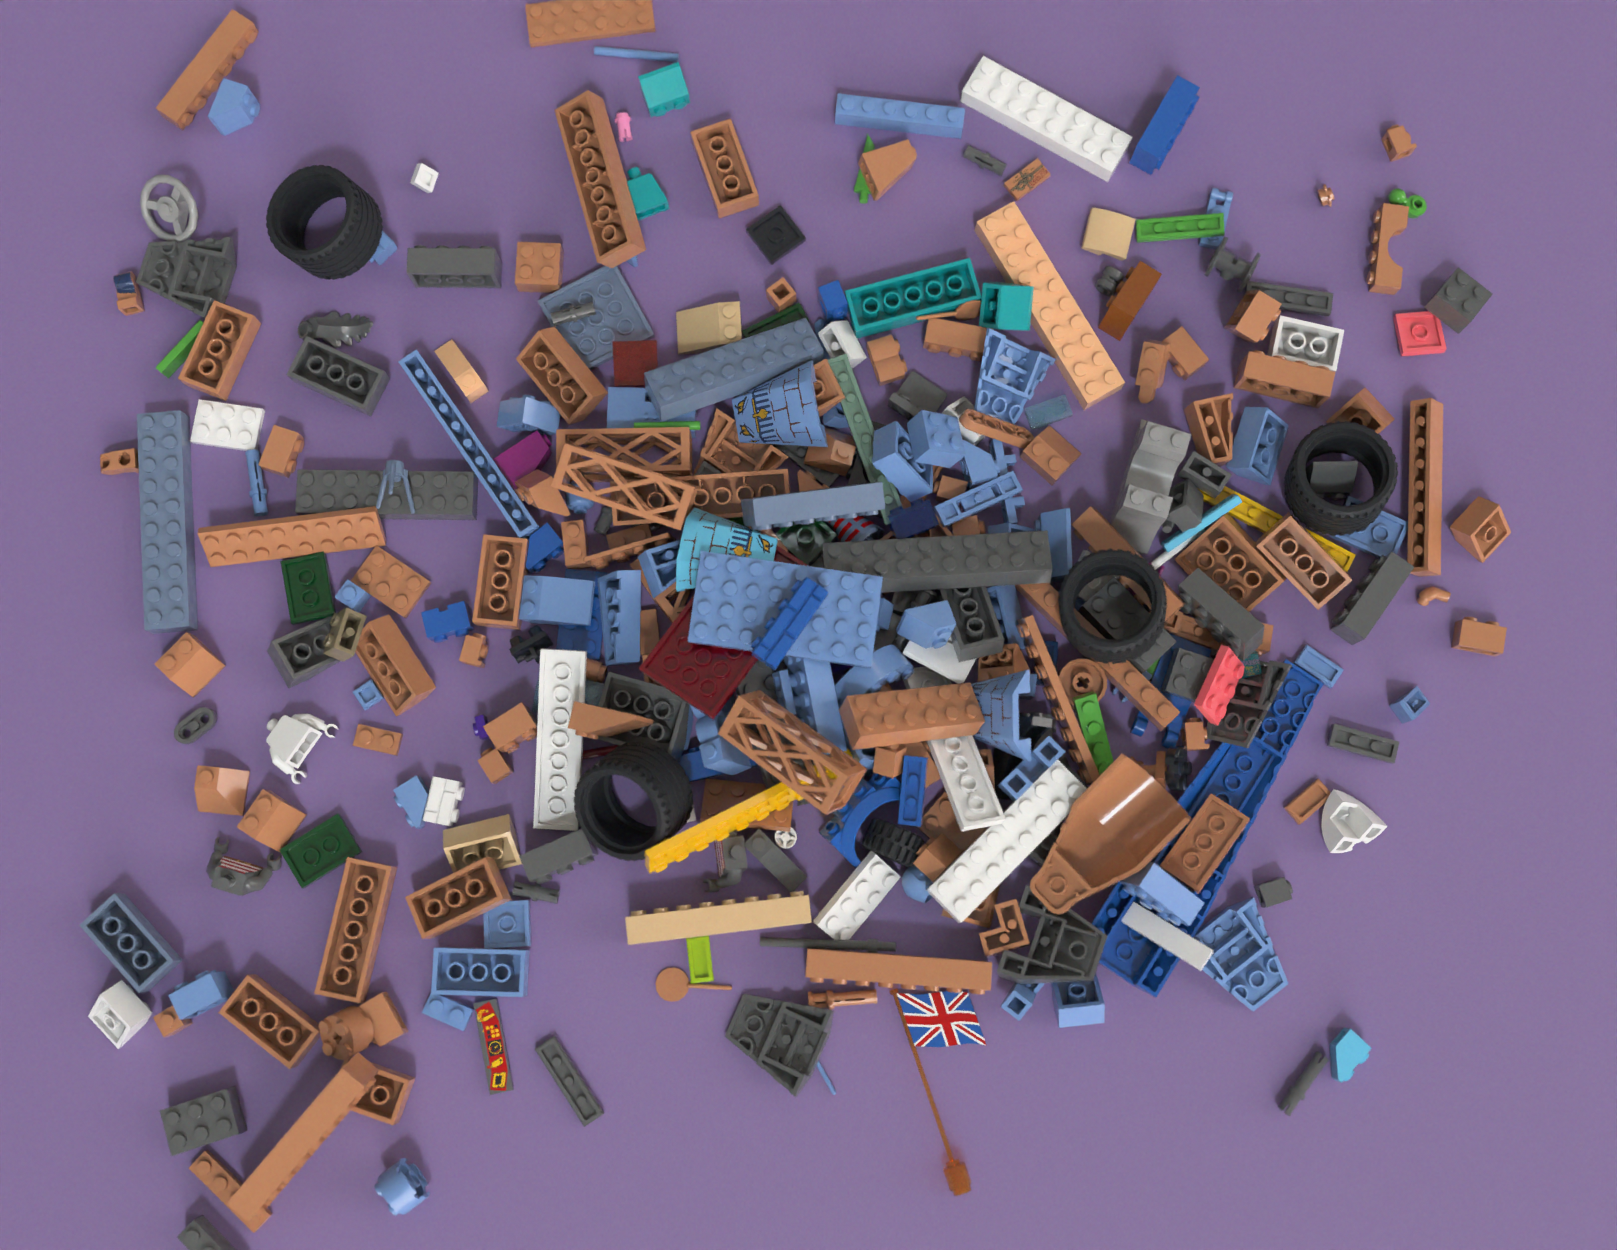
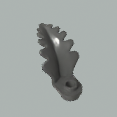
[298,311,373,348]

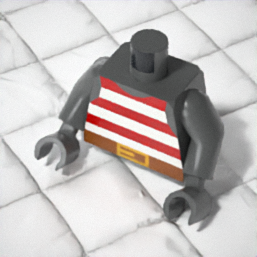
[703,830,748,893]
[206,837,281,896]

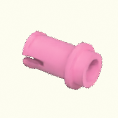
[614,112,632,142]

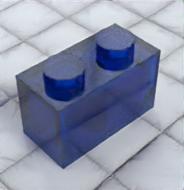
[886,498,939,539]

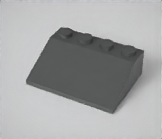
[598,672,689,762]

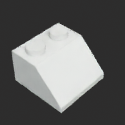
[88,980,152,1049]

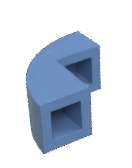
[1001,982,1045,1021]

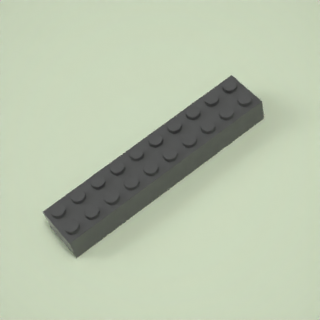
[823,530,1053,592]

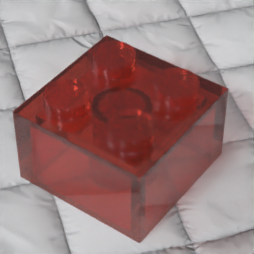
[612,340,658,386]

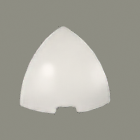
[1322,789,1387,853]

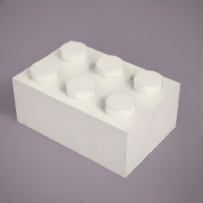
[1267,315,1344,372]

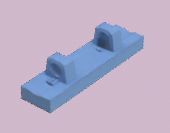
[989,439,1025,524]
[933,471,1023,528]

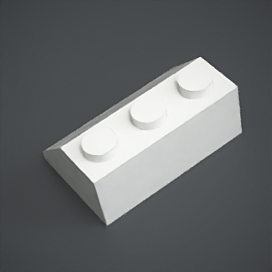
[902,637,976,684]

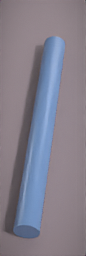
[594,46,679,62]

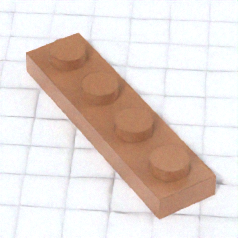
[189,1150,272,1233]

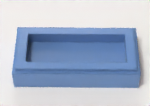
[1293,645,1344,688]

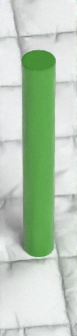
[634,421,701,430]

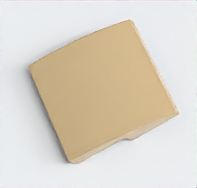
[1081,208,1135,261]

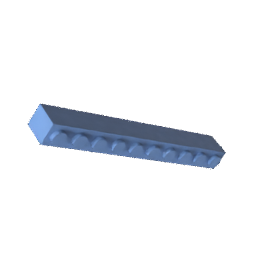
[398,349,539,540]

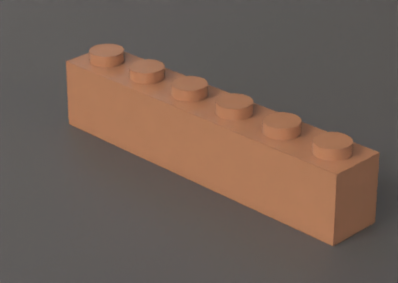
[156,9,259,130]
[1071,506,1186,622]

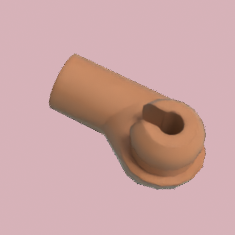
[1417,586,1451,606]

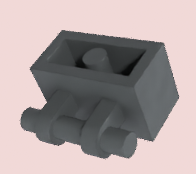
[1161,478,1204,533]

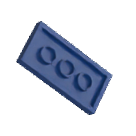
[556,569,609,661]

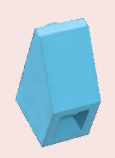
[1329,1027,1372,1083]

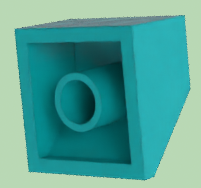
[638,62,690,117]

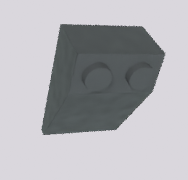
[267,616,340,688]

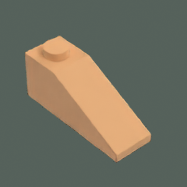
[434,339,489,403]

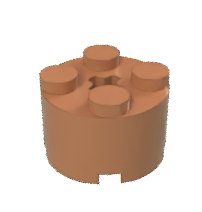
[318,1006,374,1060]

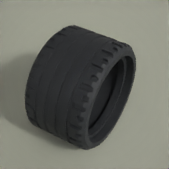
[266,165,383,280]
[1283,421,1398,536]
[1058,549,1167,664]
[574,742,693,861]

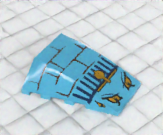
[676,507,778,592]

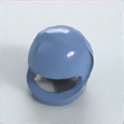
[902,865,933,903]

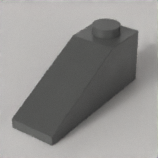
[745,829,807,892]

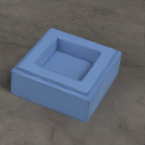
[353,679,384,710]

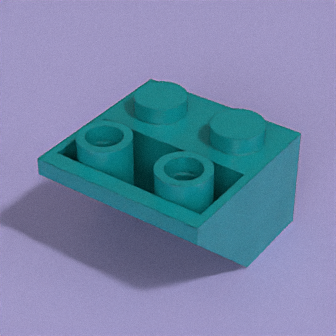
[979,281,1034,331]

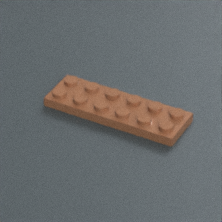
[525,0,656,47]

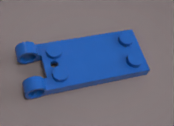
[1130,633,1211,749]

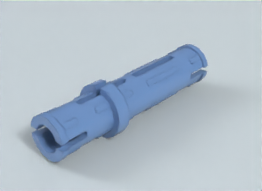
[245,449,268,516]

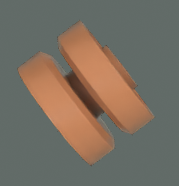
[1058,659,1107,710]

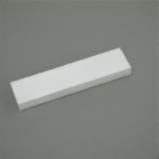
[1121,902,1213,971]

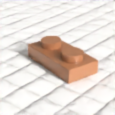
[353,724,403,756]

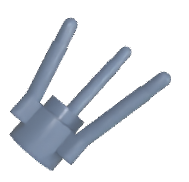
[376,460,415,514]

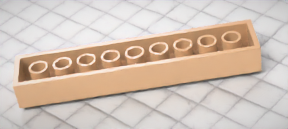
[975,201,1125,410]

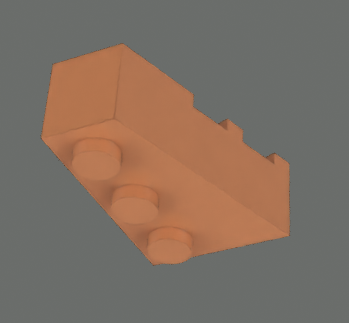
[1184,393,1233,467]

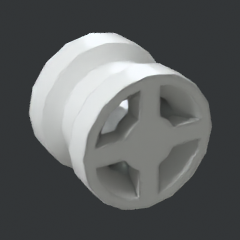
[775,827,797,849]

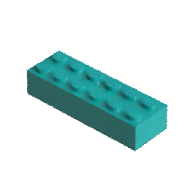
[844,258,982,339]

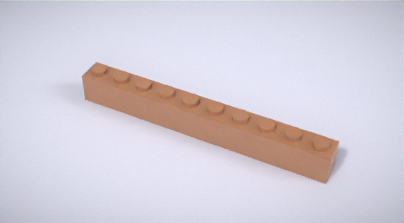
[1015,583,1180,731]

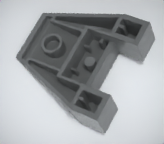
[997,885,1107,984]

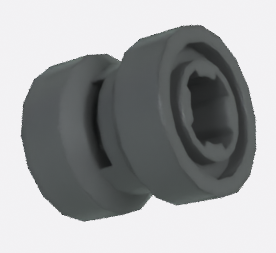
[1095,266,1124,296]

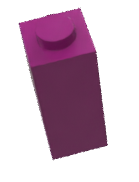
[493,430,552,493]

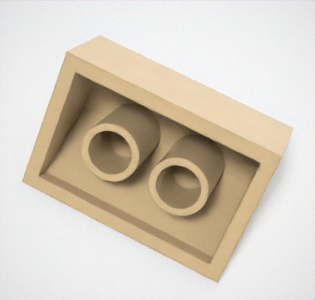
[443,814,522,873]

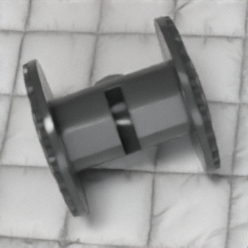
[1204,237,1261,293]

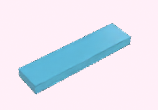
[1160,494,1242,552]

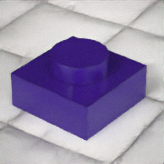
[473,715,490,740]

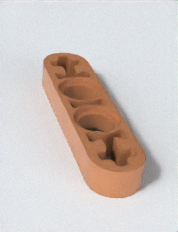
[959,409,1034,449]

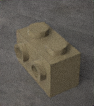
[323,607,367,662]

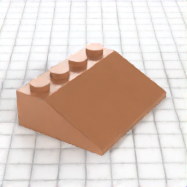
[1174,512,1287,612]

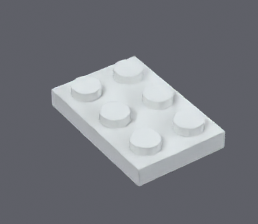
[190,399,265,451]

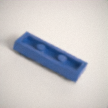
[898,755,928,827]

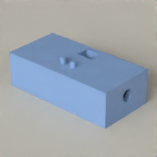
[607,387,697,438]

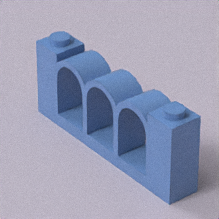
[690,693,751,775]

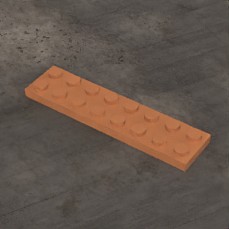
[197,506,386,567]
[1016,615,1100,786]

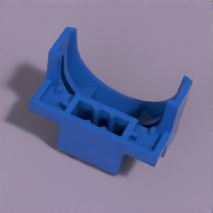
[819,773,901,869]

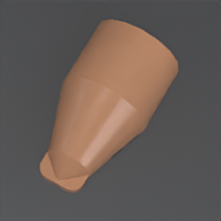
[1030,754,1191,914]

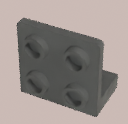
[888,371,947,421]

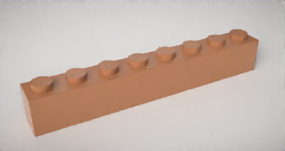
[1407,398,1443,577]

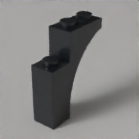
[993,712,1052,800]

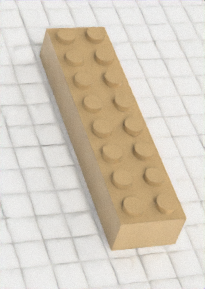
[625,891,812,945]

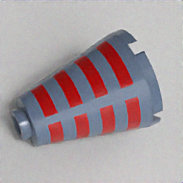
[827,513,884,542]

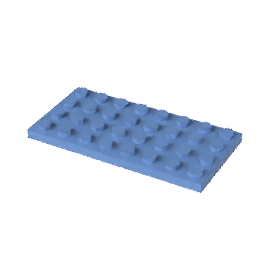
[688,551,883,668]

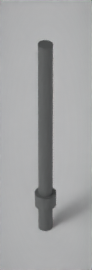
[760,937,896,953]

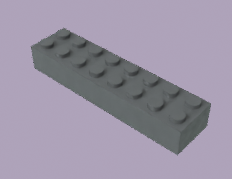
[295,469,478,520]

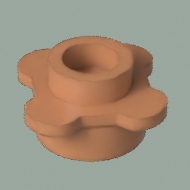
[1317,184,1335,207]

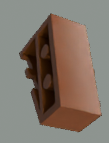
[1098,261,1162,341]

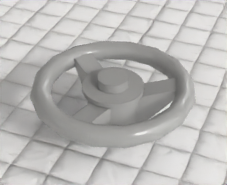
[140,175,198,242]

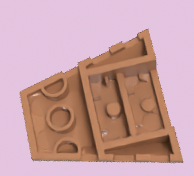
[693,408,789,475]

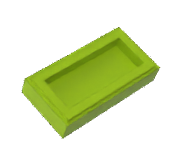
[686,935,714,984]

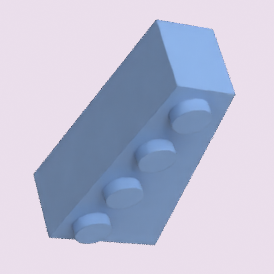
[597,570,641,666]

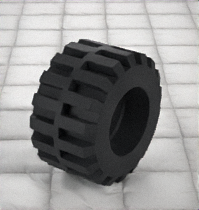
[861,818,924,867]

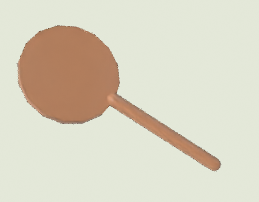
[916,300,981,320]
[655,967,732,1002]

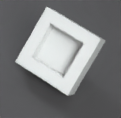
[410,163,439,193]

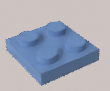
[483,900,531,949]

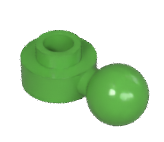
[1388,188,1427,218]

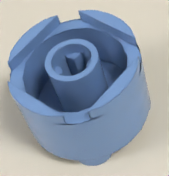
[374,1158,430,1216]

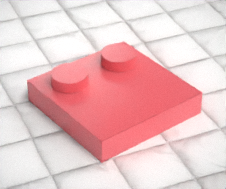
[1393,311,1446,357]

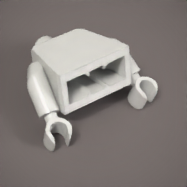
[266,713,339,784]

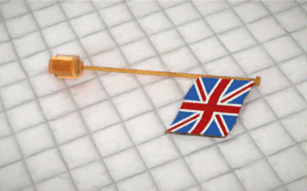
[889,988,987,1196]

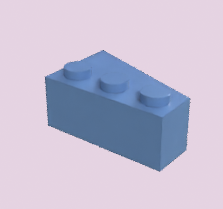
[638,540,681,599]

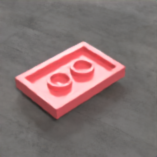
[1194,645,1245,725]

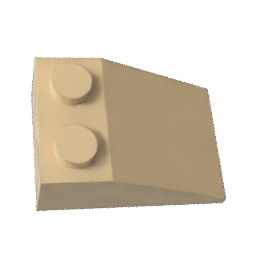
[676,301,742,355]

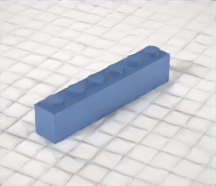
[835,93,965,139]

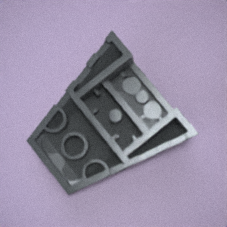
[136,237,237,318]
[1207,649,1292,748]
[725,994,834,1097]

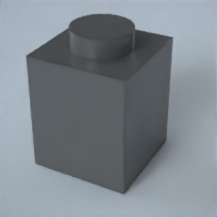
[1254,877,1293,907]

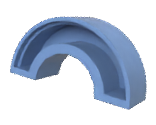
[835,645,914,716]

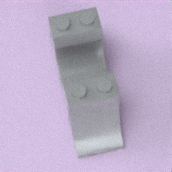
[1110,419,1191,556]

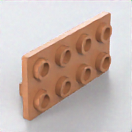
[583,523,676,569]

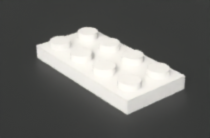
[813,851,900,940]

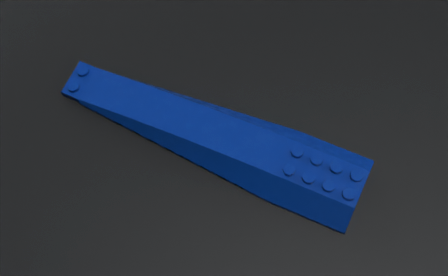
[1091,659,1324,997]

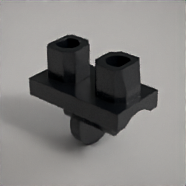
[509,625,553,664]

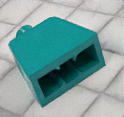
[627,167,669,221]

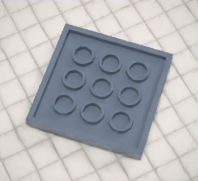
[538,266,655,370]

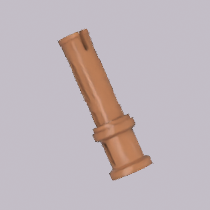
[808,989,877,1010]

